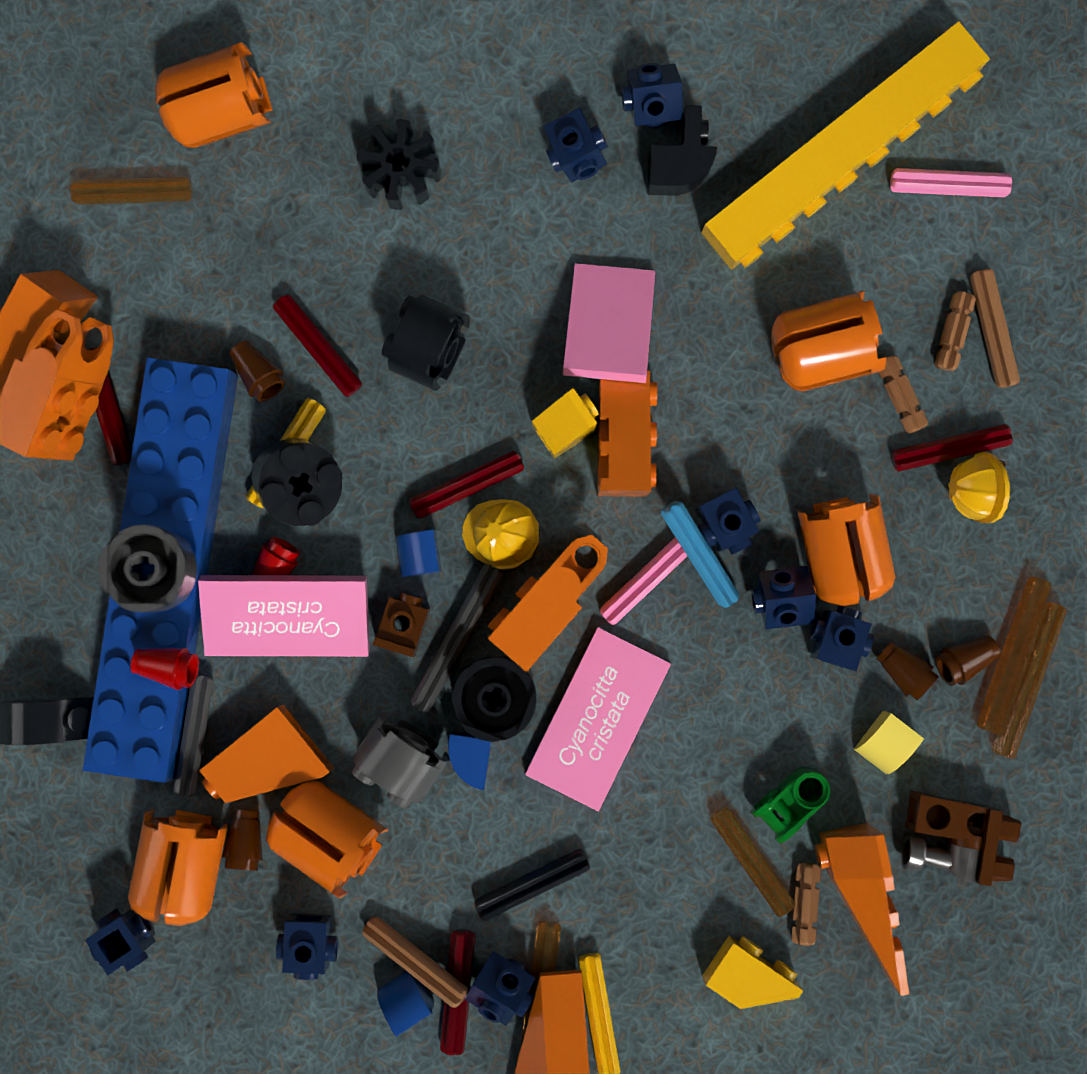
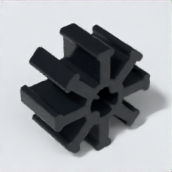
[357,119,441,210]

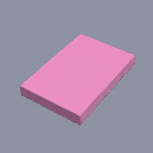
[563,263,656,383]

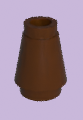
[229,340,285,402]
[935,635,1000,686]
[876,641,939,701]
[221,810,263,871]

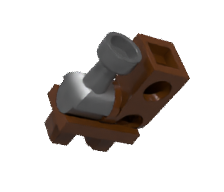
[901,790,1021,886]

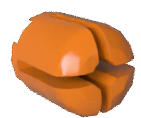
[155,42,272,148]
[771,291,886,392]
[798,494,896,606]
[266,780,389,899]
[128,809,227,926]

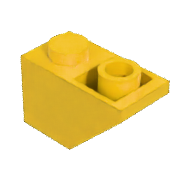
[532,388,599,459]
[702,935,803,1009]

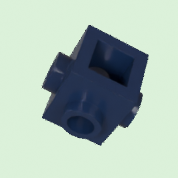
[621,63,683,127]
[543,107,608,183]
[696,487,761,555]
[751,566,816,630]
[810,605,874,671]
[85,908,156,976]
[276,913,338,980]
[465,951,535,1026]

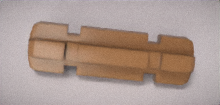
[934,291,976,371]
[878,355,928,433]
[791,862,821,946]

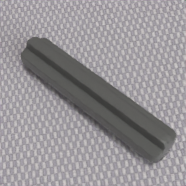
[173,674,214,797]

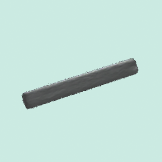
[410,564,503,713]

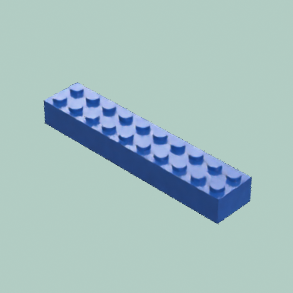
[82,357,238,783]

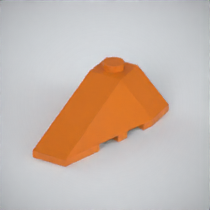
[815,823,909,996]
[514,970,589,1074]

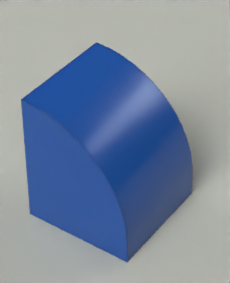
[396,530,442,578]
[448,731,491,790]
[377,971,435,1037]

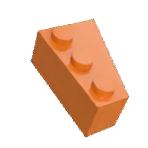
[0,270,98,395]
[597,370,657,497]

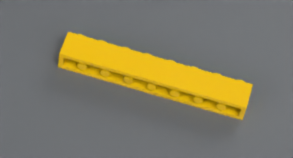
[701,21,990,270]

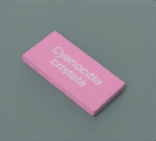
[198,575,370,657]
[525,627,671,812]

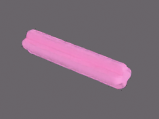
[890,168,1012,197]
[600,537,687,625]

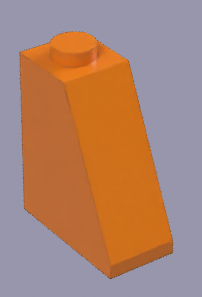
[199,705,334,803]

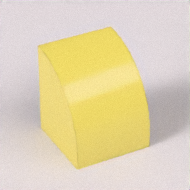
[854,711,924,774]

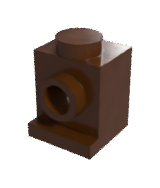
[373,592,430,657]

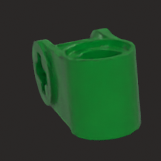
[751,767,830,844]

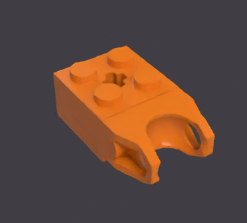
[0,309,114,461]
[488,535,608,672]

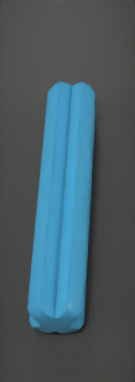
[661,500,740,608]

